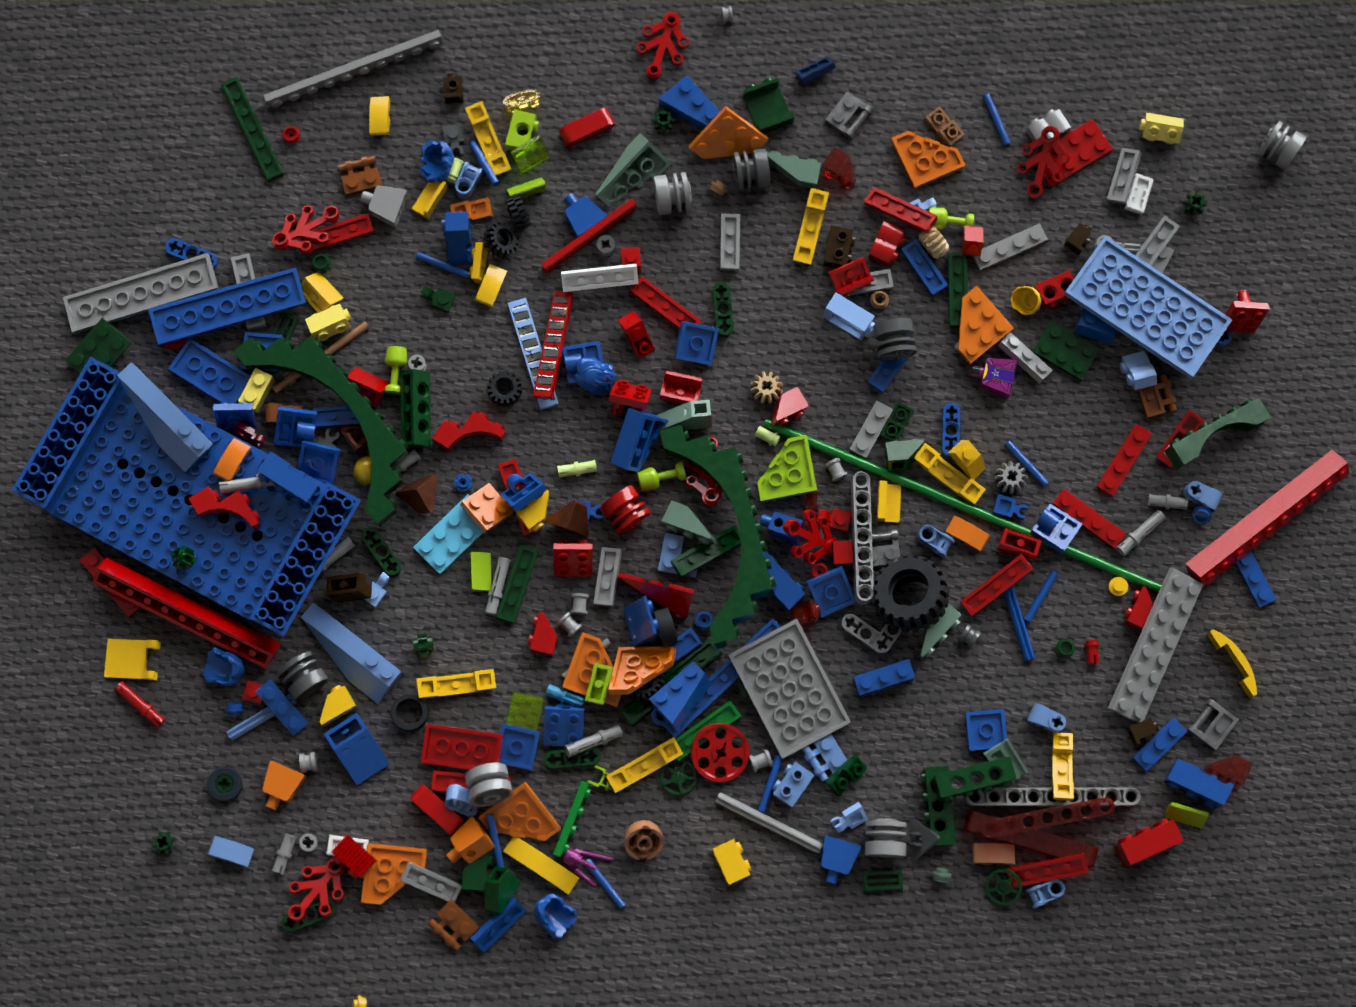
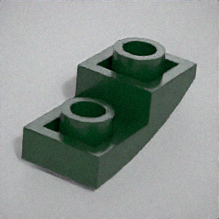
[879,402,915,441]
[826,755,867,796]

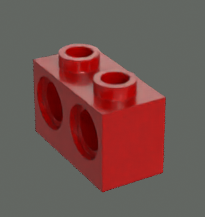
[1034,270,1074,309]

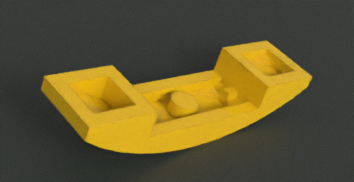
[465,101,511,176]
[793,188,829,265]
[914,443,986,504]
[1206,629,1257,698]
[416,669,496,698]
[1052,732,1074,801]
[606,737,683,793]
[503,836,579,895]

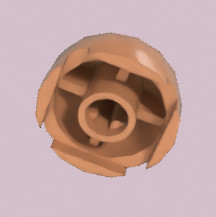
[624,820,664,860]

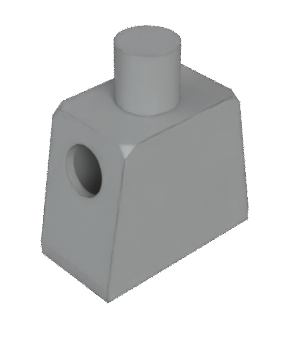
[360,185,408,228]

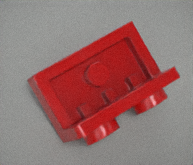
[828,257,875,296]
[659,371,702,405]

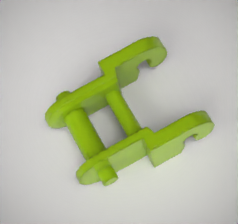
[587,765,612,791]

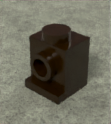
[443,73,464,103]
[1064,223,1093,256]
[1126,717,1159,746]

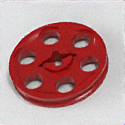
[690,723,750,782]

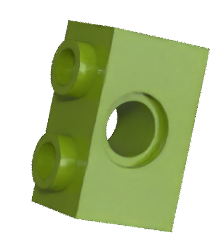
[505,109,539,155]

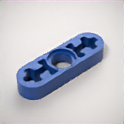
[165,238,218,269]
[941,403,960,458]

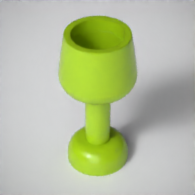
[928,208,974,230]
[384,346,407,395]
[637,461,686,491]

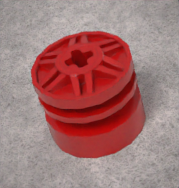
[600,486,651,536]

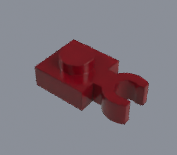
[231,420,266,449]

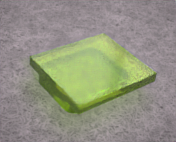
[511,135,549,174]
[507,692,544,731]

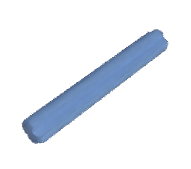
[227,694,297,740]

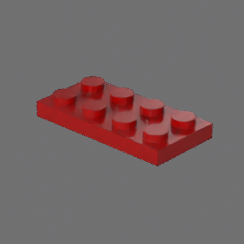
[1030,119,1113,188]
[421,724,503,770]

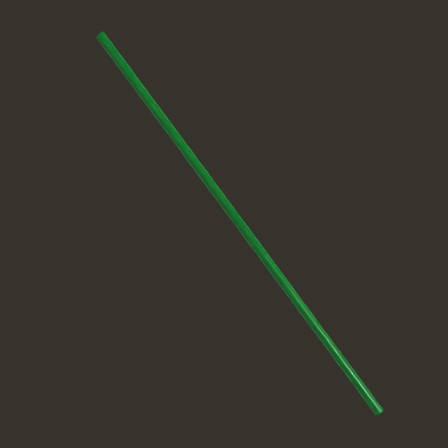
[763,418,1162,593]

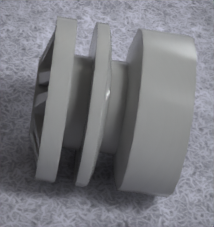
[1258,120,1307,171]
[653,172,692,215]
[865,819,907,858]

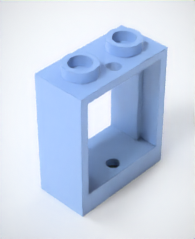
[823,292,875,341]

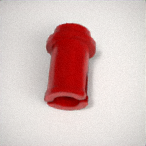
[1084,640,1100,664]

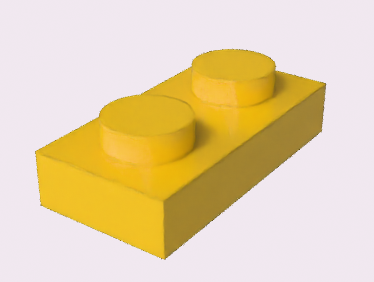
[470,242,488,284]

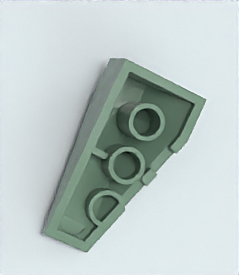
[596,133,672,207]

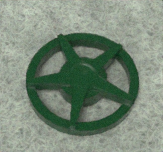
[660,759,697,796]
[985,868,1023,906]

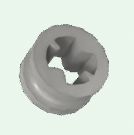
[722,6,733,24]
[299,833,318,852]

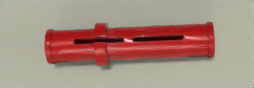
[114,681,166,729]

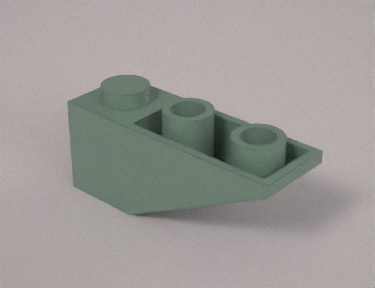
[767,151,821,189]
[657,399,712,433]
[662,500,718,545]
[919,604,961,659]

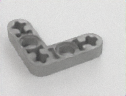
[841,605,909,654]

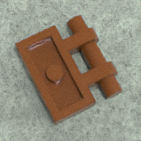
[338,156,382,196]
[1137,374,1177,419]
[427,899,479,951]

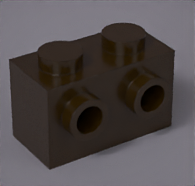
[823,225,856,268]
[326,572,372,603]

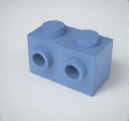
[772,762,814,809]

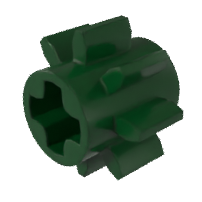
[652,108,675,133]
[1183,191,1207,216]
[171,545,196,571]
[413,632,434,657]
[152,831,177,855]

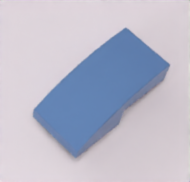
[207,836,254,868]

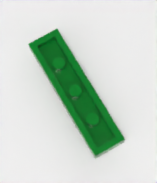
[675,701,741,762]
[553,781,591,858]

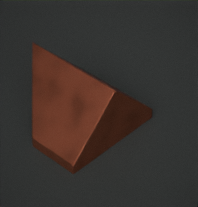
[338,427,368,456]
[396,474,438,514]
[546,500,589,537]

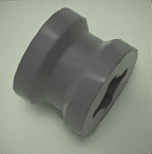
[596,235,615,257]
[958,624,981,648]

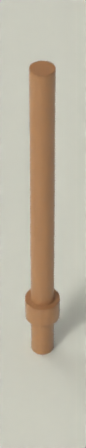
[272,322,369,394]

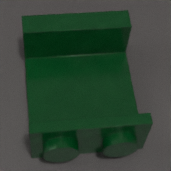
[743,77,795,134]

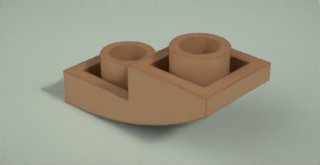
[924,106,964,146]
[972,843,1015,865]

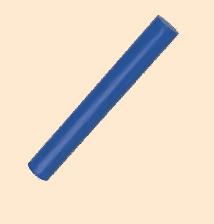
[982,93,1011,146]
[469,141,499,187]
[416,252,470,279]
[1005,441,1049,487]
[1024,570,1058,623]
[758,755,782,813]
[485,814,504,867]
[586,858,626,909]

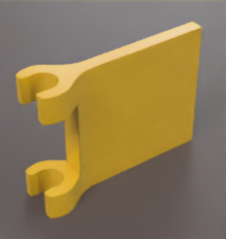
[104,639,161,681]

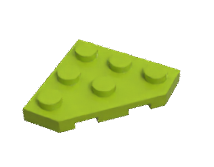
[757,435,818,502]

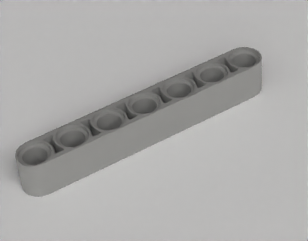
[851,471,874,605]

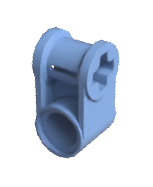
[455,162,484,200]
[1183,481,1223,512]
[917,525,955,558]
[1027,703,1066,733]
[445,784,481,817]
[1025,880,1065,909]

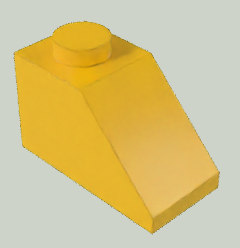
[948,440,986,480]
[516,490,549,533]
[320,685,358,727]

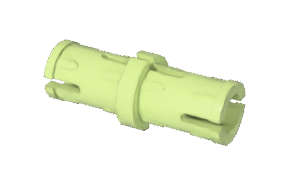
[557,460,597,478]

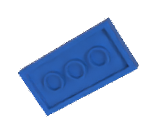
[168,338,251,404]

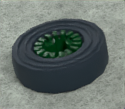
[207,767,243,802]

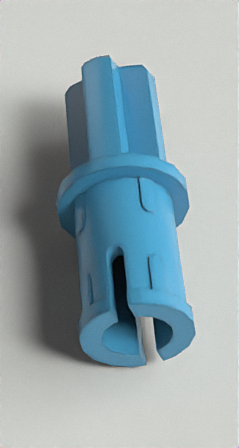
[545,684,585,708]

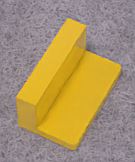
[412,181,448,219]
[301,272,343,313]
[877,481,901,523]

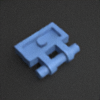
[802,733,847,782]

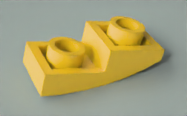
[369,96,391,136]
[475,264,507,307]

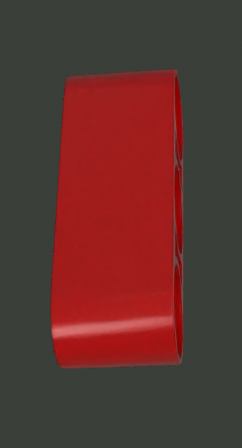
[559,108,615,148]
[410,783,464,836]

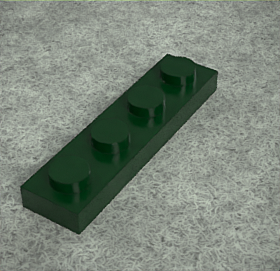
[947,252,968,327]
[670,525,742,578]
[496,544,539,624]

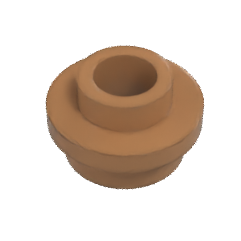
[710,180,728,196]
[870,290,889,309]

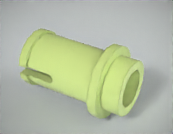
[446,158,464,183]
[755,426,780,446]

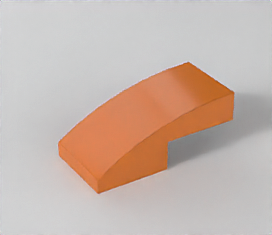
[450,197,493,221]
[213,438,251,481]
[945,515,990,552]

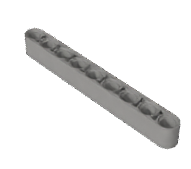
[964,788,1141,807]

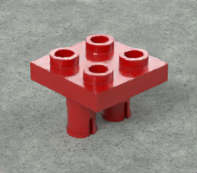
[1225,290,1270,333]
[609,380,652,416]
[553,540,593,577]

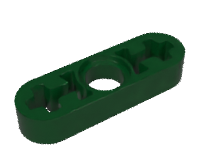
[713,282,733,337]
[361,527,402,576]
[544,747,601,769]
[281,899,337,932]

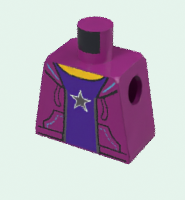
[970,358,1017,398]

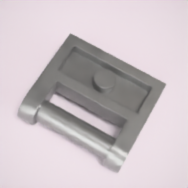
[825,91,874,140]
[858,529,900,567]
[1187,699,1239,751]

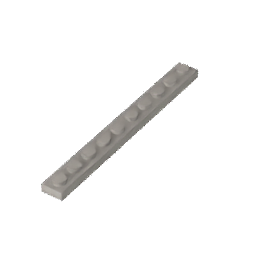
[264,30,442,108]

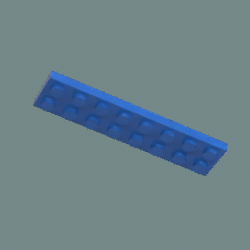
[148,268,307,346]

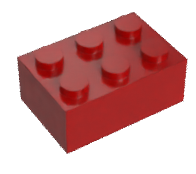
[1114,818,1184,868]

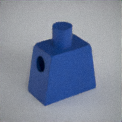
[564,193,607,238]
[760,512,806,546]
[820,835,861,885]

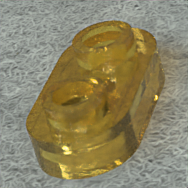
[503,89,541,113]

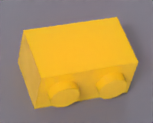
[712,839,752,886]

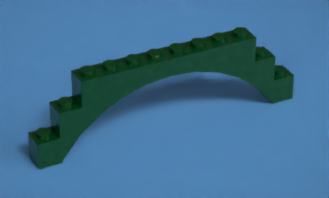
[233,336,409,527]
[660,425,777,649]

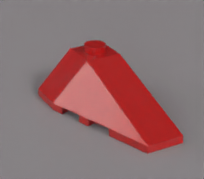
[618,573,694,620]

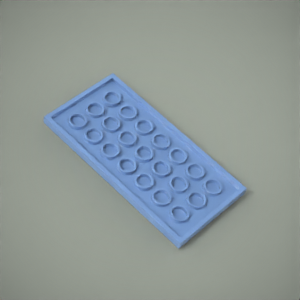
[1064,236,1232,380]

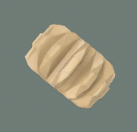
[919,227,949,259]
[751,371,783,404]

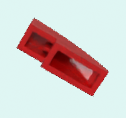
[1156,409,1205,468]

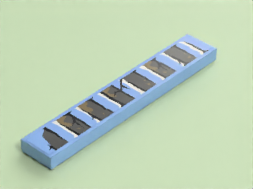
[508,298,559,410]

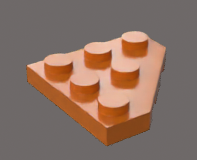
[689,106,768,159]
[891,131,966,189]
[958,286,1014,365]
[562,632,621,707]
[608,646,676,695]
[478,781,561,841]
[361,843,427,905]

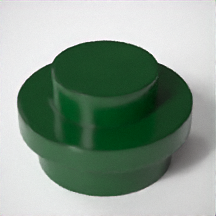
[312,254,331,273]
[1055,639,1075,658]

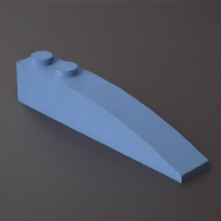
[117,362,213,473]
[301,603,403,704]

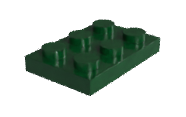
[65,317,132,373]
[1033,320,1101,381]

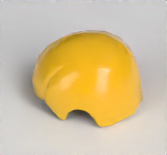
[1010,286,1042,315]
[353,456,371,486]

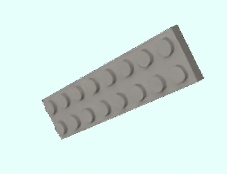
[63,253,219,334]
[1108,567,1203,723]

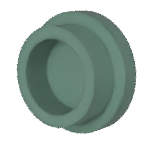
[932,868,952,883]

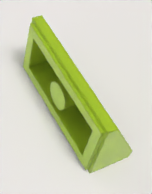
[507,178,546,199]
[471,552,492,592]
[585,663,613,706]
[1165,802,1209,828]

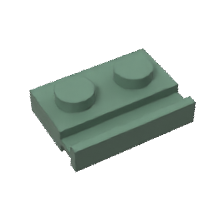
[983,738,1028,779]

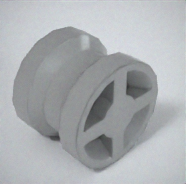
[299,752,318,773]

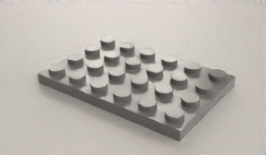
[728,619,851,759]

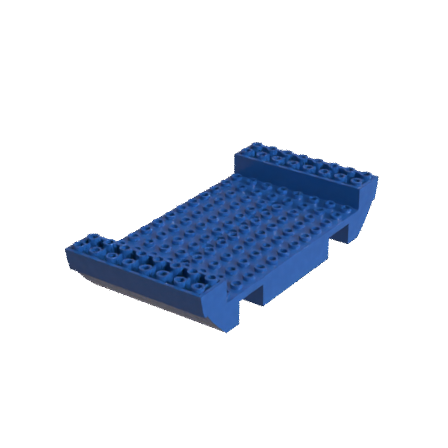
[11,357,361,637]

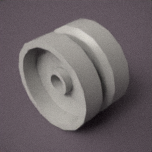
[465,763,513,807]

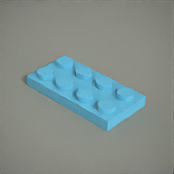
[413,494,484,575]

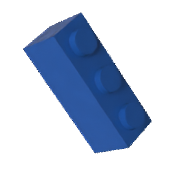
[852,659,915,698]

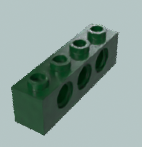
[400,369,431,450]
[933,756,1017,802]
[920,766,956,847]

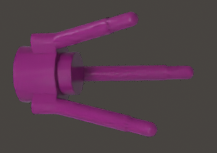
[563,848,614,887]

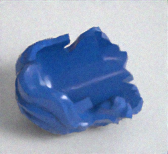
[419,140,454,183]
[575,357,617,396]
[202,646,244,686]
[534,894,577,939]

